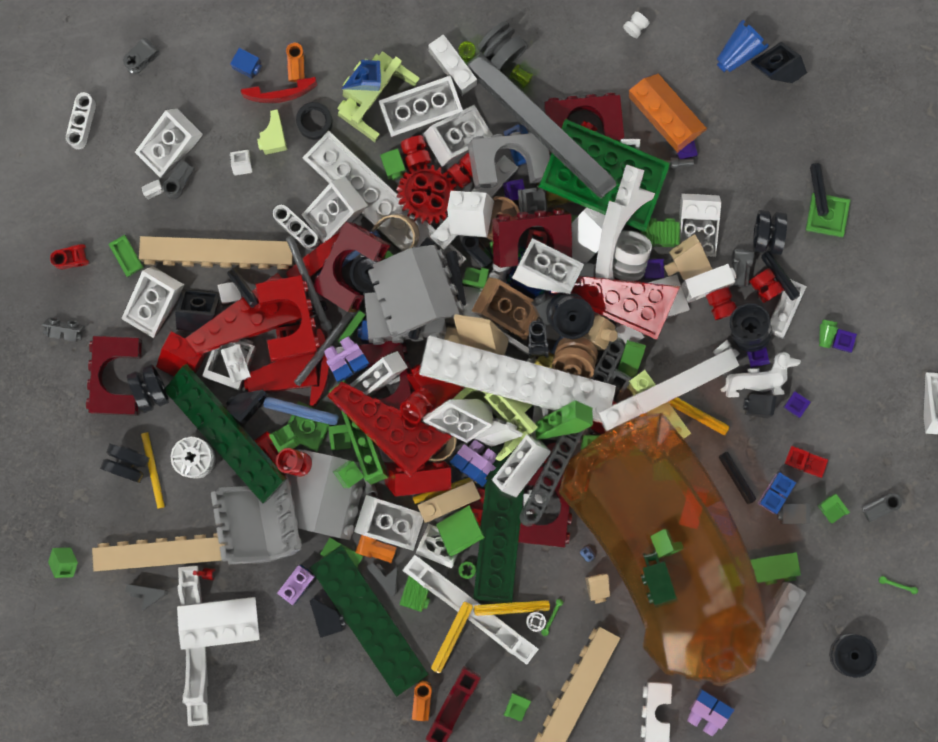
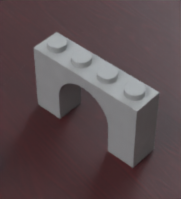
[468,132,550,189]
[364,292,446,345]
[744,582,807,662]

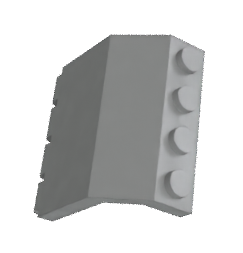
[368,245,465,336]
[286,449,364,540]
[211,475,302,565]

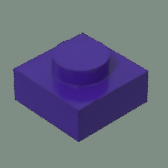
[676,140,698,159]
[503,179,525,200]
[644,259,664,279]
[832,329,857,353]
[747,347,770,368]
[783,391,811,418]

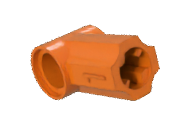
[286,42,305,83]
[355,535,397,563]
[412,681,432,721]

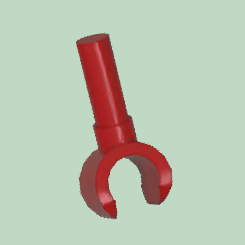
[193,568,216,580]

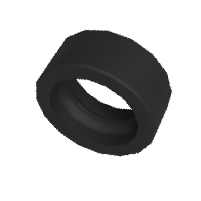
[296,102,333,140]

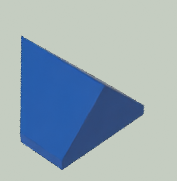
[341,60,381,91]

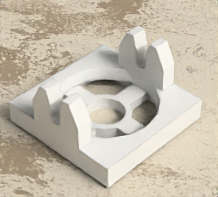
[416,524,458,568]

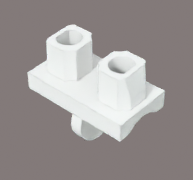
[221,344,251,383]

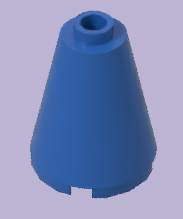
[716,20,769,72]

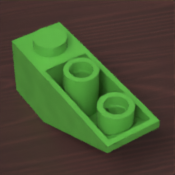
[536,400,593,440]

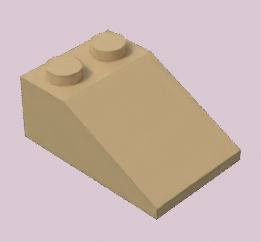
[454,314,509,356]

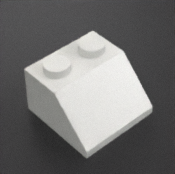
[447,191,494,237]

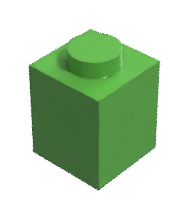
[380,148,406,180]
[333,461,364,488]

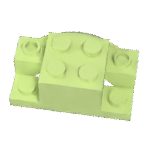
[337,51,420,142]
[452,387,538,461]

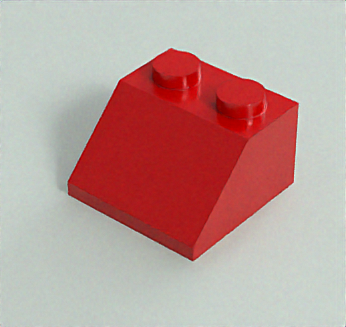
[156,331,208,376]

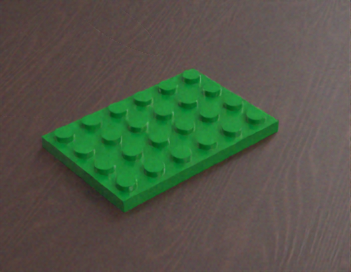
[539,119,670,232]

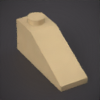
[417,481,481,523]
[585,573,610,603]

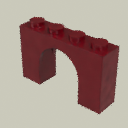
[544,93,625,150]
[492,208,572,268]
[314,222,390,312]
[86,336,142,416]
[359,341,415,410]
[518,467,576,548]
[425,666,481,742]

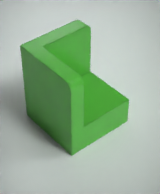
[462,267,489,289]
[328,424,351,451]
[269,425,300,453]
[817,494,850,524]
[650,529,684,558]
[48,547,78,578]
[503,692,531,721]

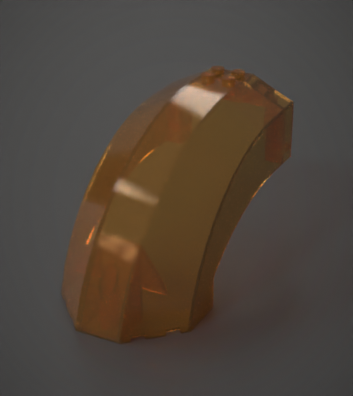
[559,413,767,686]

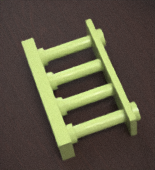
[627,370,691,447]

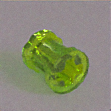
[458,41,475,63]
[509,63,534,88]

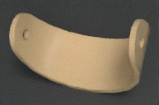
[371,214,420,248]
[429,434,457,461]

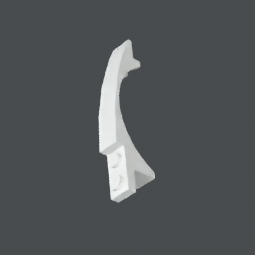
[595,165,655,321]
[597,348,739,431]
[403,555,538,665]
[178,566,209,726]

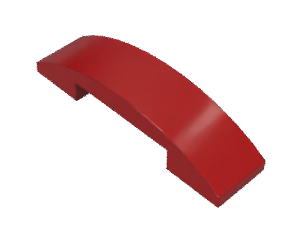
[240,77,317,103]
[286,232,340,280]
[310,329,330,407]

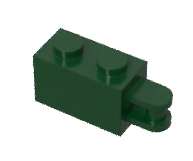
[641,550,677,608]

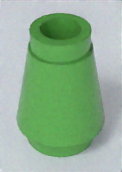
[819,320,838,348]

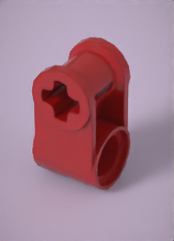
[50,244,89,270]

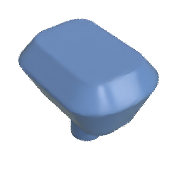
[580,546,595,562]

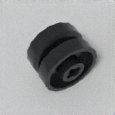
[753,210,787,255]
[350,254,385,295]
[546,292,595,340]
[127,364,169,413]
[100,443,150,483]
[829,633,878,678]

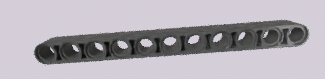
[466,53,617,198]
[520,339,624,526]

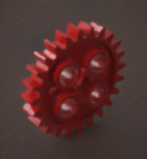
[396,164,457,225]

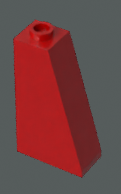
[244,354,319,393]

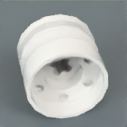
[612,231,652,281]
[171,437,216,479]

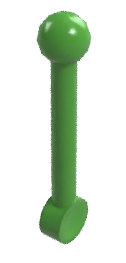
[878,576,918,595]
[541,599,563,636]

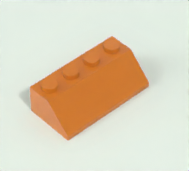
[629,74,707,153]

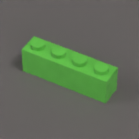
[341,410,389,485]
[718,552,801,592]

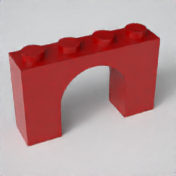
[256,275,320,362]

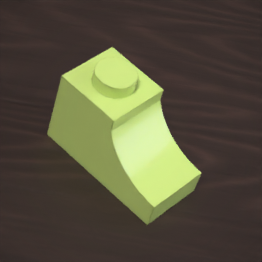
[257,109,287,155]

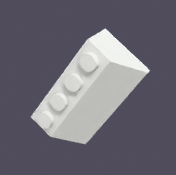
[379,76,463,137]
[177,597,260,650]

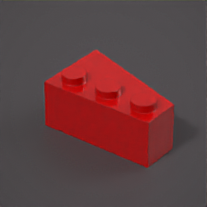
[384,460,451,497]

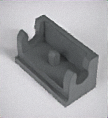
[518,188,548,228]

